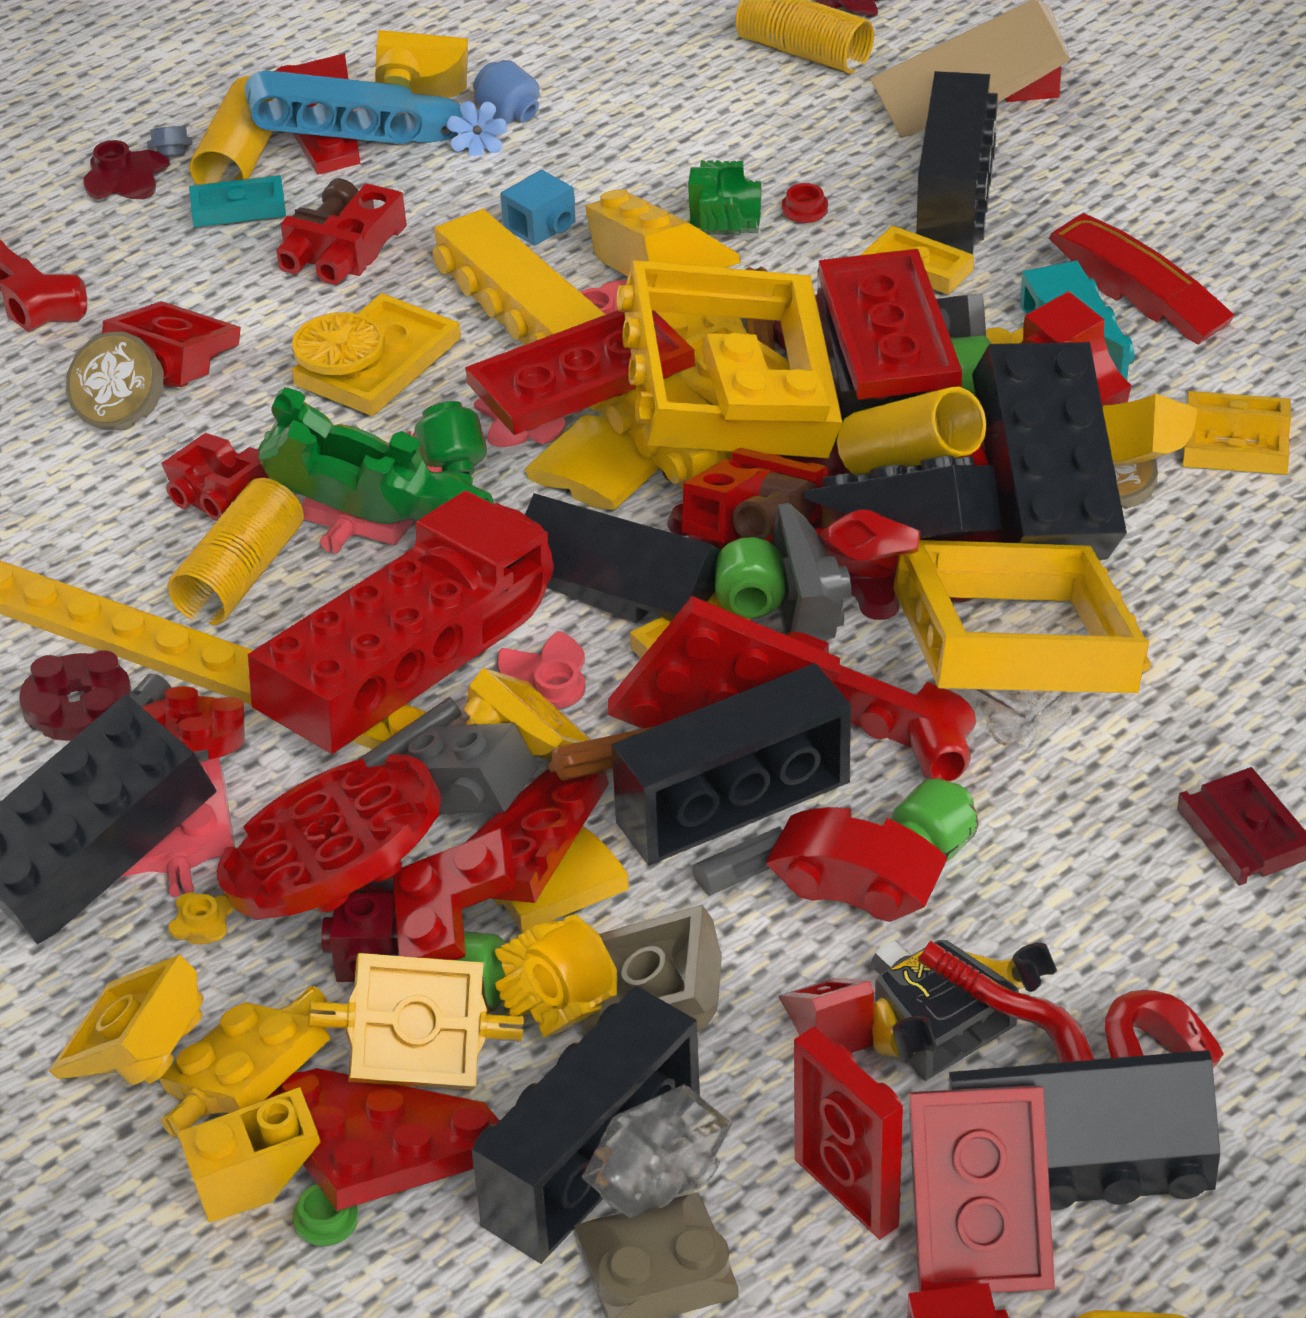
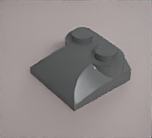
[771,503,851,641]

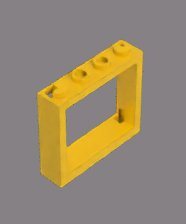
[617,260,842,458]
[893,540,1151,693]

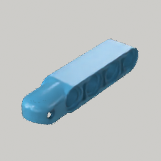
[244,71,463,144]

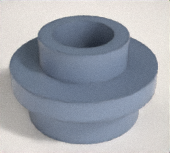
[147,126,193,156]

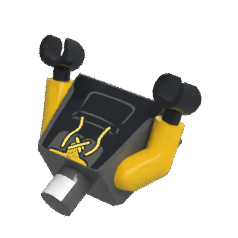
[871,940,1057,1081]

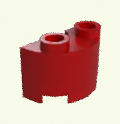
[161,433,270,521]

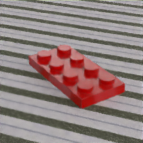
[819,249,962,400]
[465,310,695,435]

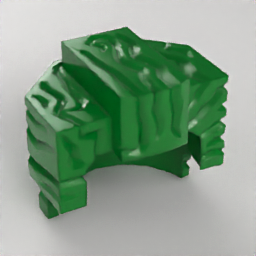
[688,160,762,235]

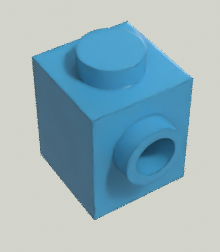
[500,169,576,246]

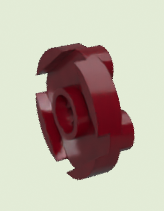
[19,650,132,741]

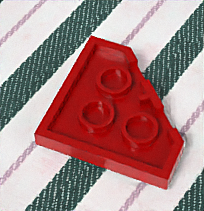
[608,596,840,729]
[265,1068,500,1211]

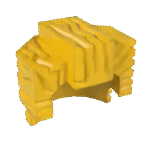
[494,914,617,1037]

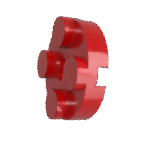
[141,686,245,760]

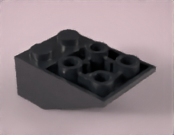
[804,456,1002,539]

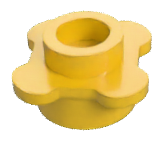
[168,892,234,945]

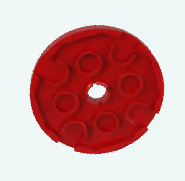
[217,754,441,920]

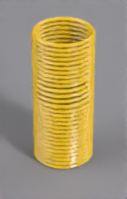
[735,0,874,74]
[189,75,274,185]
[837,387,987,475]
[167,478,304,625]

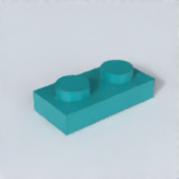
[189,175,286,227]

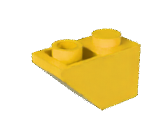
[177,1087,321,1222]

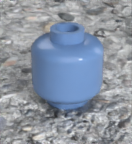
[473,60,539,124]

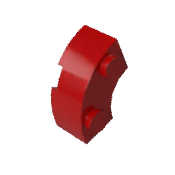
[1021,291,1132,407]
[765,807,948,922]

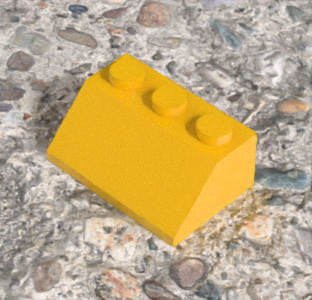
[585,189,741,277]

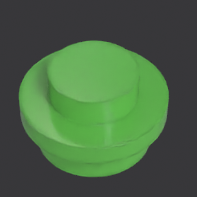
[293,1184,359,1246]

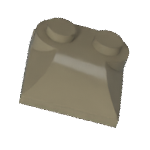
[583,905,722,1033]
[574,1192,739,1318]

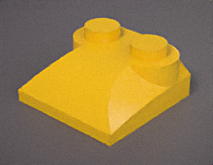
[375,30,468,98]
[463,668,591,760]
[49,954,204,1085]

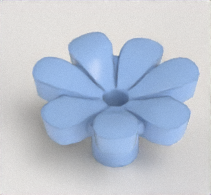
[447,101,507,156]

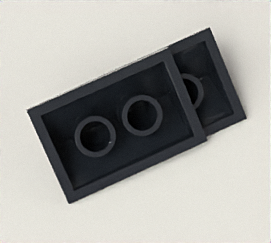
[506,493,721,624]

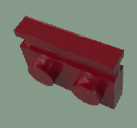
[1177,767,1306,886]

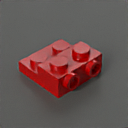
[102,301,241,387]

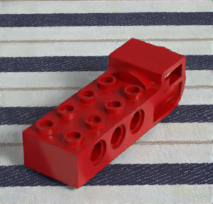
[248,490,554,754]

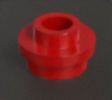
[782,183,828,223]

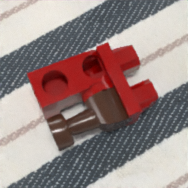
[276,178,407,285]
[682,448,828,543]

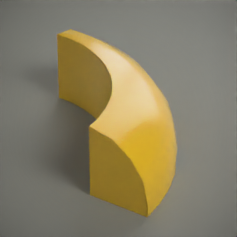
[982,393,1197,467]

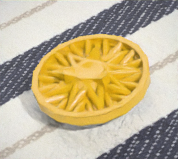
[292,312,385,375]

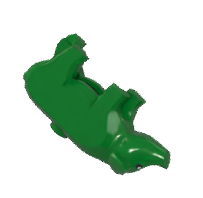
[258,387,494,524]

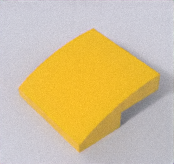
[1183,391,1291,475]
[525,414,659,510]
[493,826,629,932]

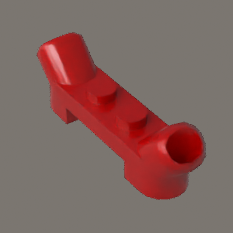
[0,239,87,332]
[786,631,976,782]

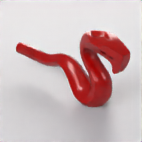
[688,509,920,578]
[917,940,1224,1068]

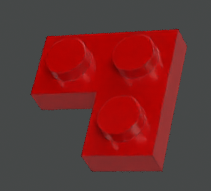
[393,828,516,960]

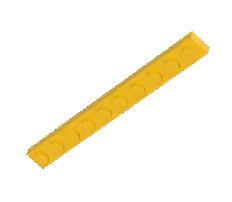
[0,560,426,749]

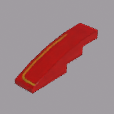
[1048,212,1235,345]

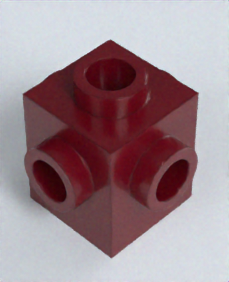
[321,892,399,982]

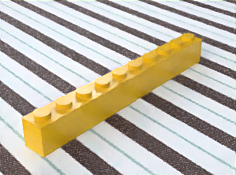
[433,208,732,488]

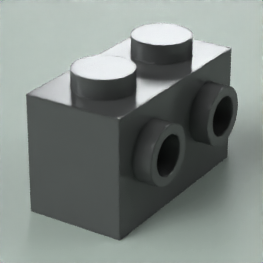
[405,723,539,814]

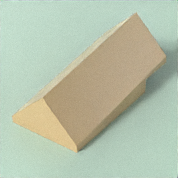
[870,0,1070,136]

